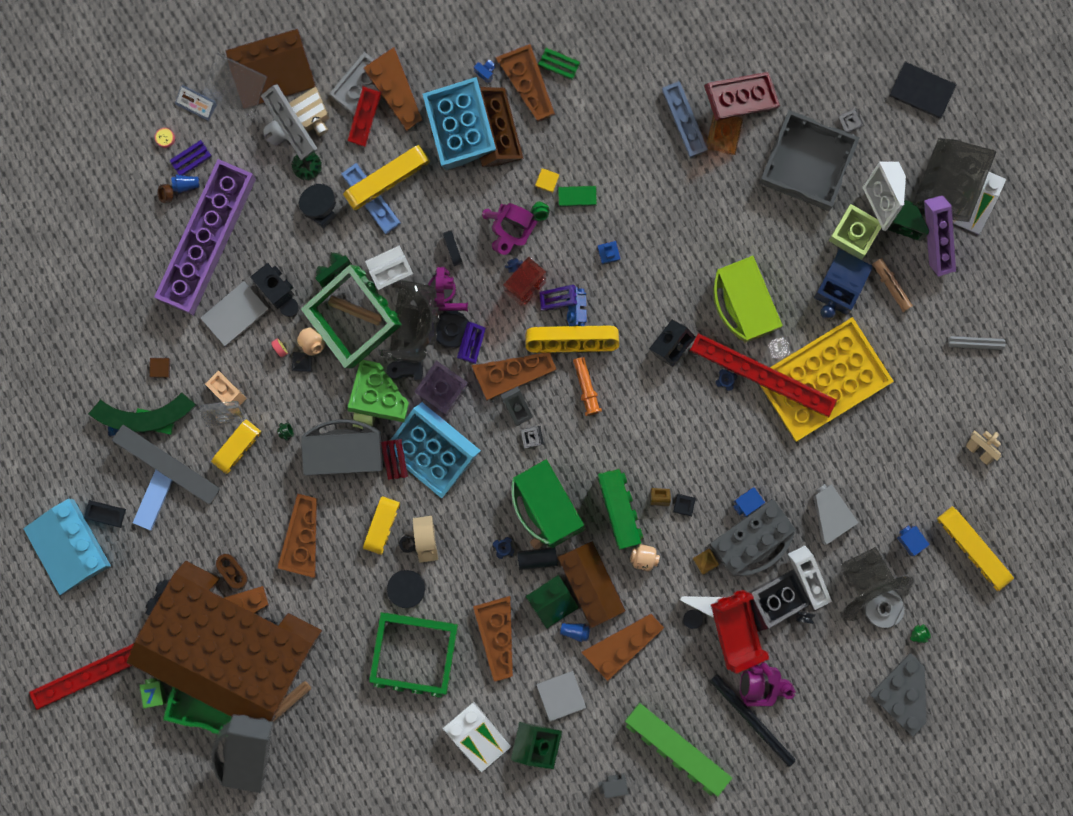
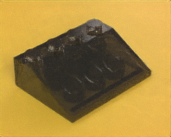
[913,138,996,222]

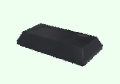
[84,500,126,528]

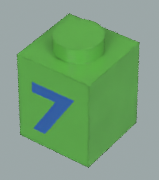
[140,678,167,708]

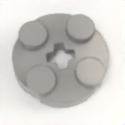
[864,589,905,628]

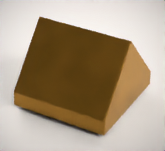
[650,488,671,506]

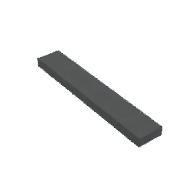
[112,425,220,505]

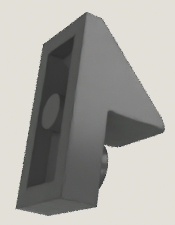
[501,386,533,426]

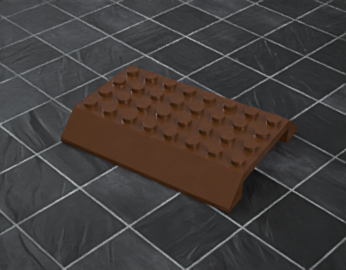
[127,561,322,722]

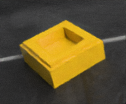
[535,168,559,193]

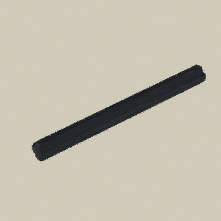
[710,675,796,767]

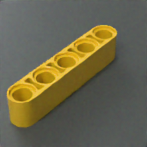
[343,145,430,210]
[525,326,620,353]
[937,506,1014,592]

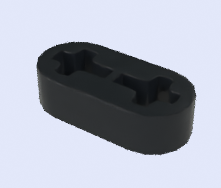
[443,230,463,266]

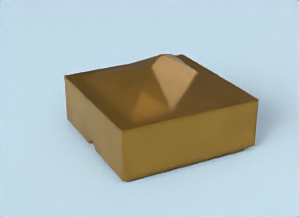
[692,548,719,575]

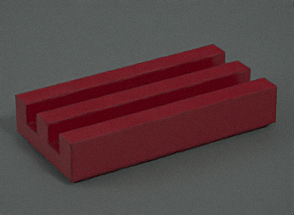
[381,439,408,480]

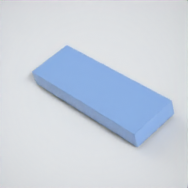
[133,470,173,530]

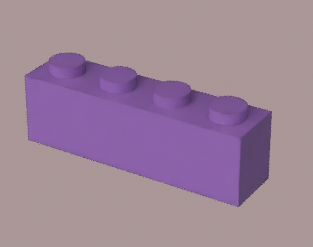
[924,195,956,276]

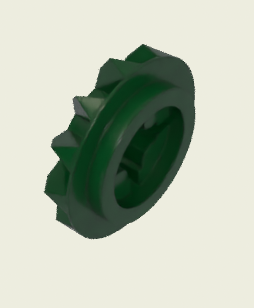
[291,152,322,180]

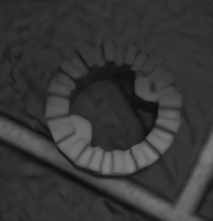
[399,535,416,553]
[796,611,815,624]

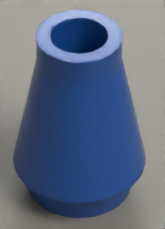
[171,175,200,193]
[560,623,590,643]

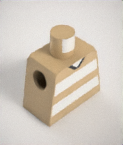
[289,87,329,136]

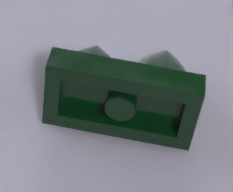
[315,252,353,288]

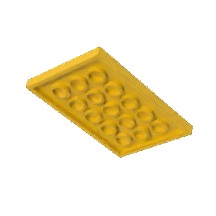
[760,317,894,442]

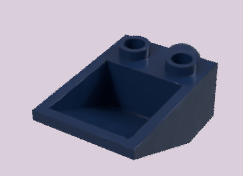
[814,249,873,320]

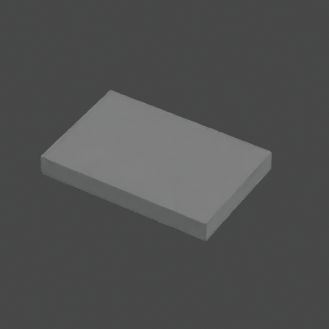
[329,52,378,115]
[201,281,269,347]

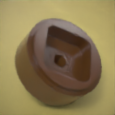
[157,184,173,203]

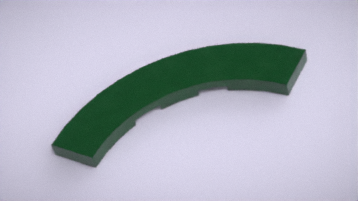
[88,392,197,432]

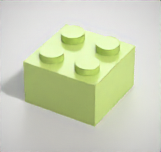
[828,204,881,259]

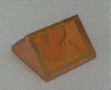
[707,114,743,155]

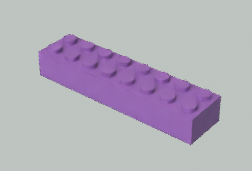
[154,159,256,316]

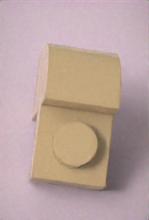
[413,516,438,563]

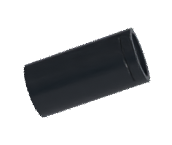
[517,547,558,571]

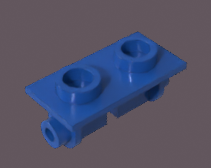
[566,287,587,326]

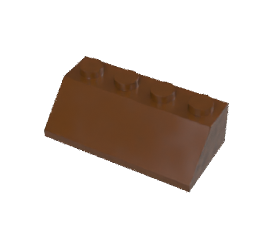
[480,87,524,167]
[558,541,626,628]

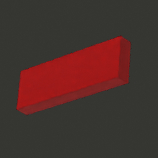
[347,86,381,147]

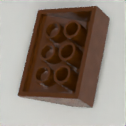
[225,29,316,109]

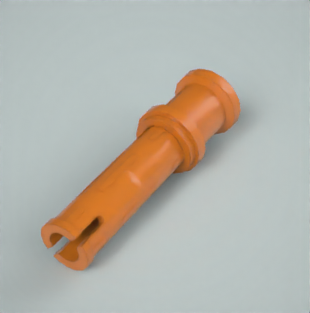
[573,357,602,416]

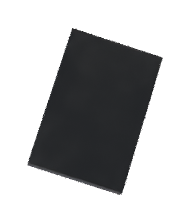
[889,61,957,119]

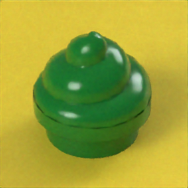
[531,201,550,221]
[910,624,931,643]

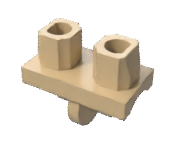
[966,430,1001,465]

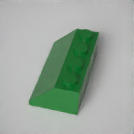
[597,469,644,550]

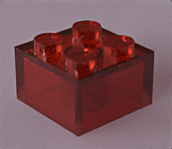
[503,257,546,306]

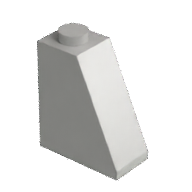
[813,484,858,545]

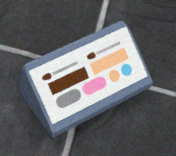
[175,85,217,121]

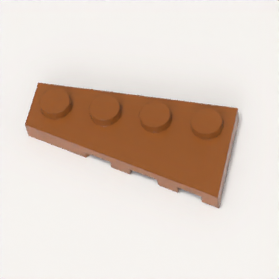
[495,44,555,122]
[363,47,422,131]
[277,493,317,578]
[581,614,664,681]

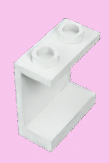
[365,245,413,290]

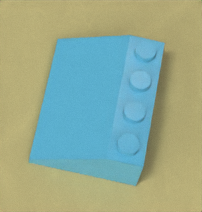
[423,77,496,170]
[389,402,481,498]
[23,499,111,595]

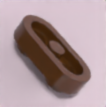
[216,554,248,589]

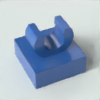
[474,60,495,84]
[597,241,620,264]

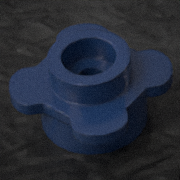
[505,258,523,273]
[715,369,737,391]
[493,537,515,559]

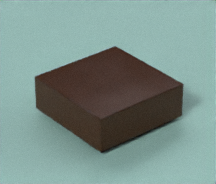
[149,358,170,378]

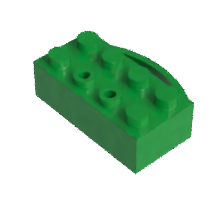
[511,459,586,548]

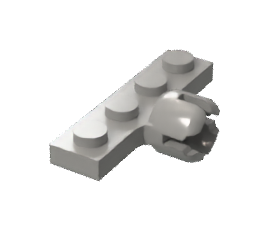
[261,85,318,160]

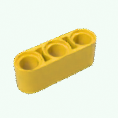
[211,419,262,474]
[363,496,400,555]

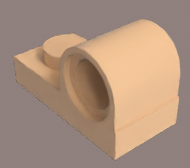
[205,370,247,412]

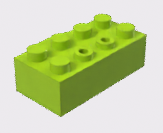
[713,256,783,343]

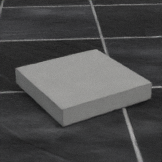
[536,671,586,721]

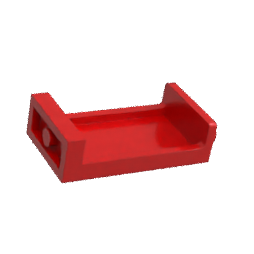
[711,590,769,674]

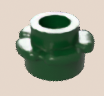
[277,422,294,441]

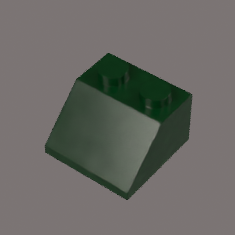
[887,200,929,242]
[526,575,579,629]
[511,722,562,769]

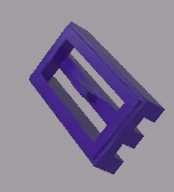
[169,140,212,175]
[539,285,577,311]
[457,322,486,364]

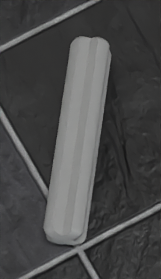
[948,336,1006,350]

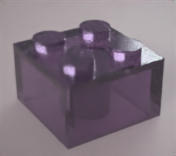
[414,360,469,416]

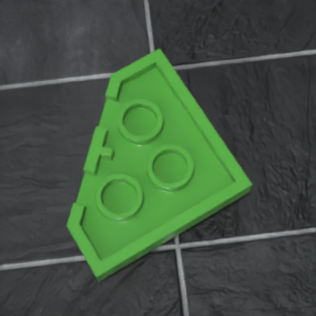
[348,360,409,423]

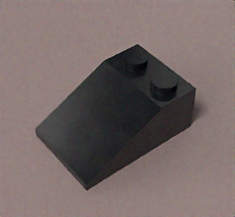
[748,569,811,632]

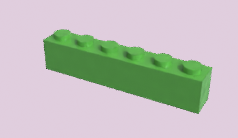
[624,702,732,796]

